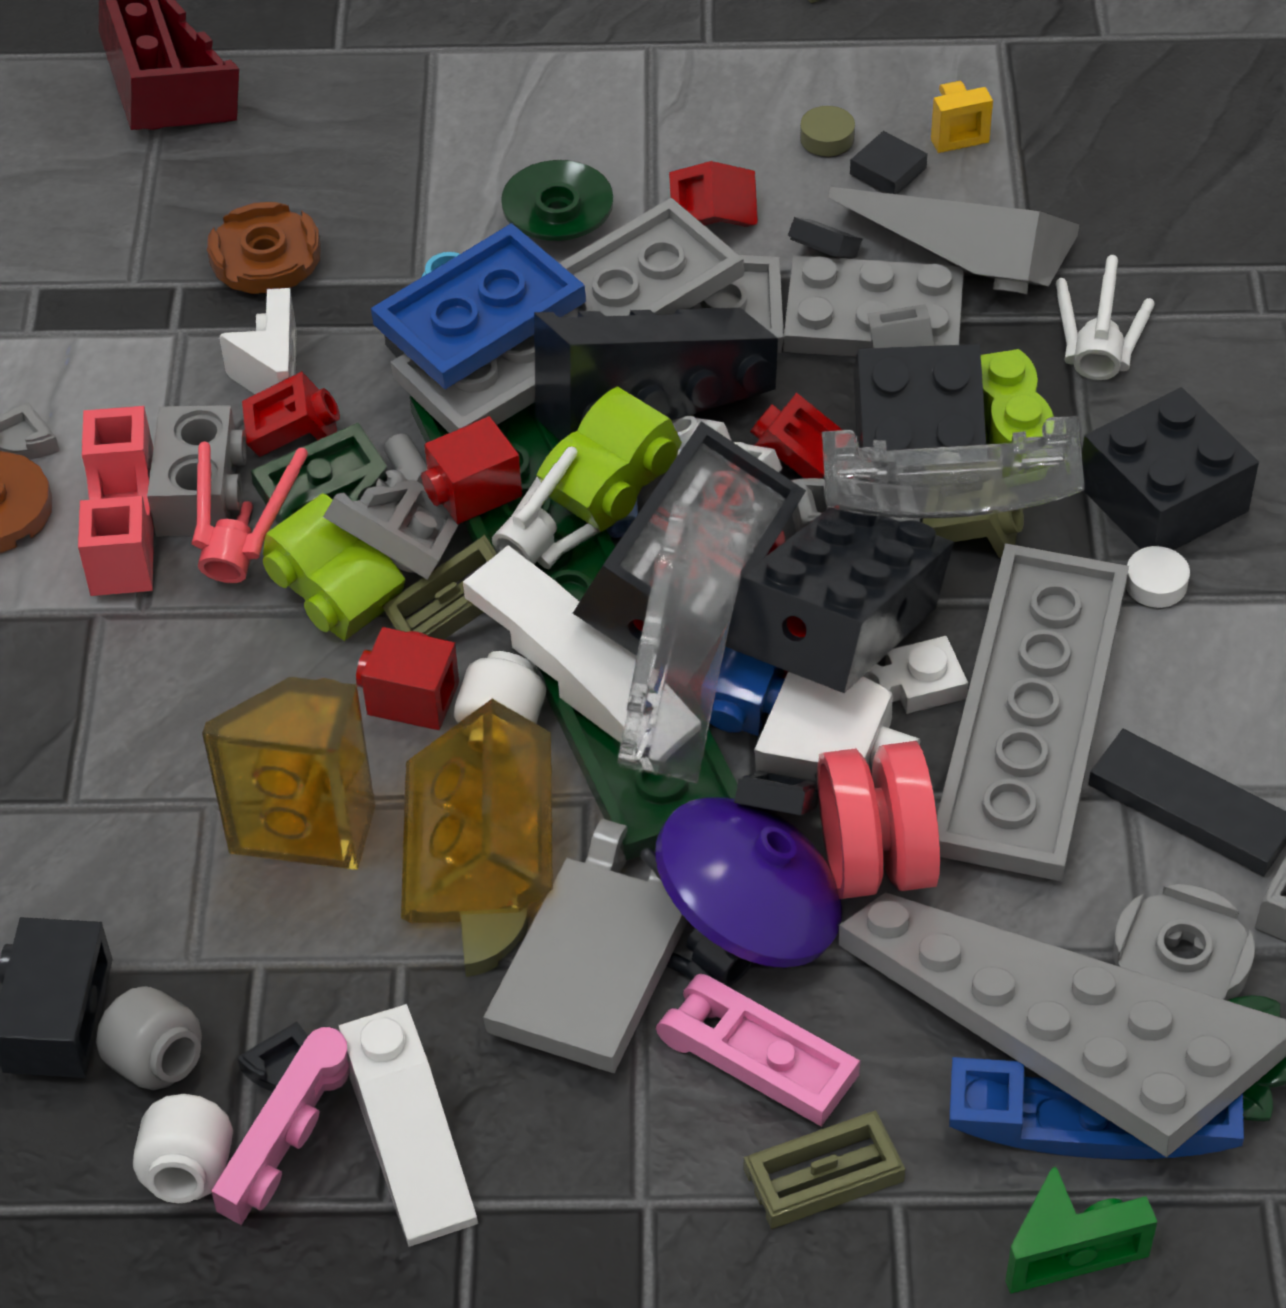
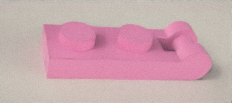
[656,974,860,1127]
[211,1027,349,1225]

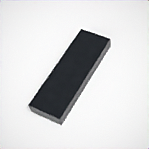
[1088,728,1286,876]

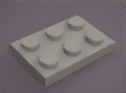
[783,255,964,357]

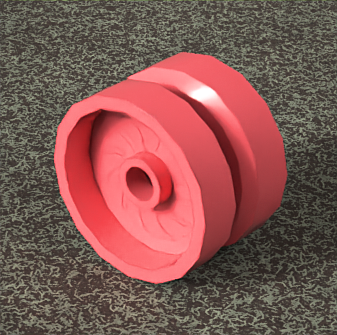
[817,741,940,899]

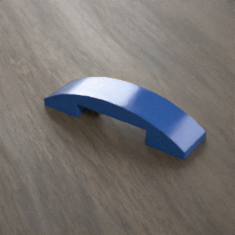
[949,1057,1244,1159]

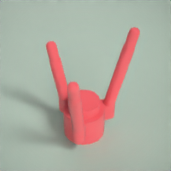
[191,441,308,583]

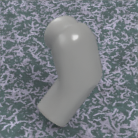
[376,434,427,487]

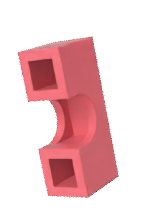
[78,406,154,596]

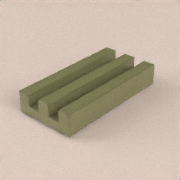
[382,535,498,640]
[743,1110,905,1229]

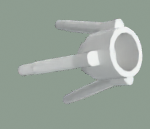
[1056,255,1155,380]
[492,446,601,569]

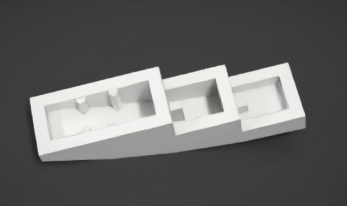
[463,545,698,767]

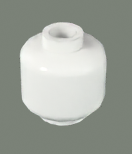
[454,651,546,752]
[133,1094,233,1204]

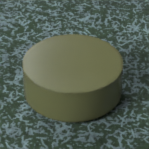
[800,106,855,157]

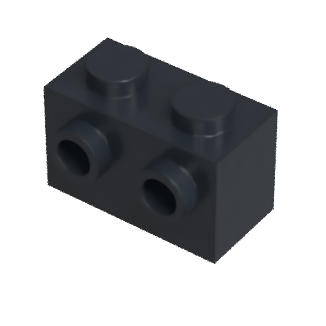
[0,917,113,1078]

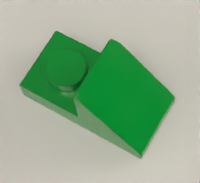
[1005,1167,1157,1294]

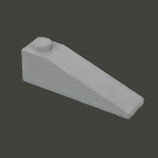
[828,187,1079,294]

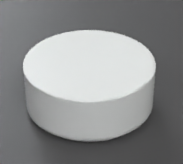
[1126,546,1190,608]

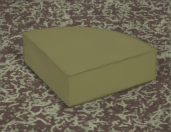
[460,901,528,977]

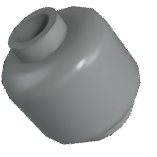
[96,986,202,1090]

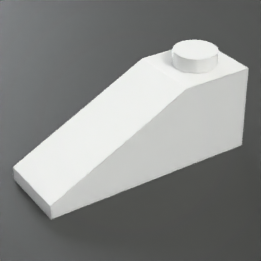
[339,1004,478,1247]

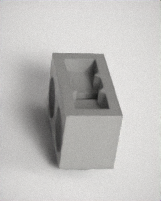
[147,405,247,537]

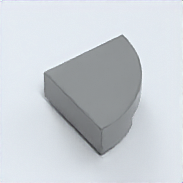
[0,402,59,459]

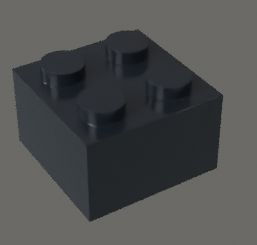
[853,344,987,483]
[1077,387,1259,550]

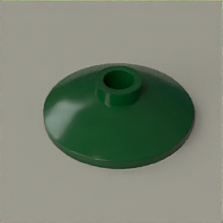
[501,160,613,241]

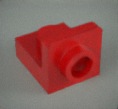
[242,371,340,457]
[750,392,853,479]

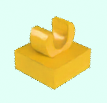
[931,81,993,153]

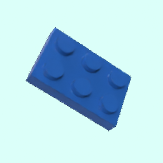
[371,223,586,390]

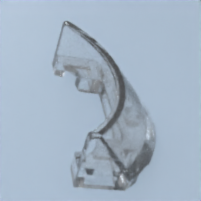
[822,416,1084,518]
[617,501,752,783]

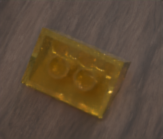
[202,677,375,870]
[401,698,553,924]

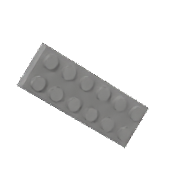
[390,198,744,433]
[937,543,1129,882]

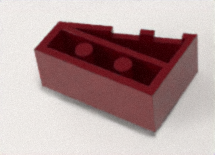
[99,0,239,130]

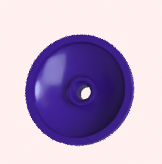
[655,797,842,968]

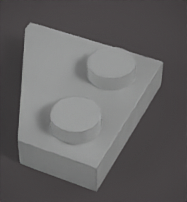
[323,479,459,580]

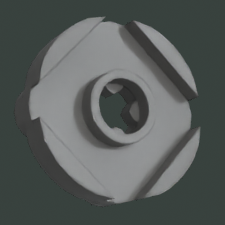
[1112,884,1255,1000]

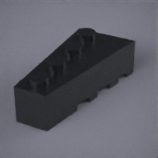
[534,307,778,441]

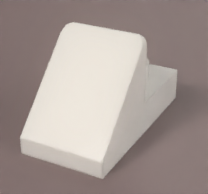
[219,288,297,394]

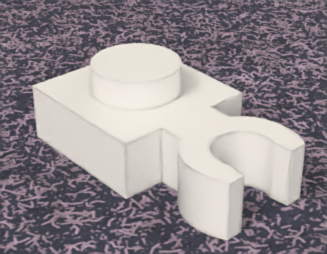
[864,636,968,714]

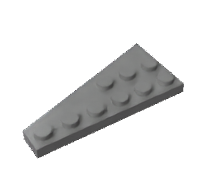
[839,892,1286,1157]

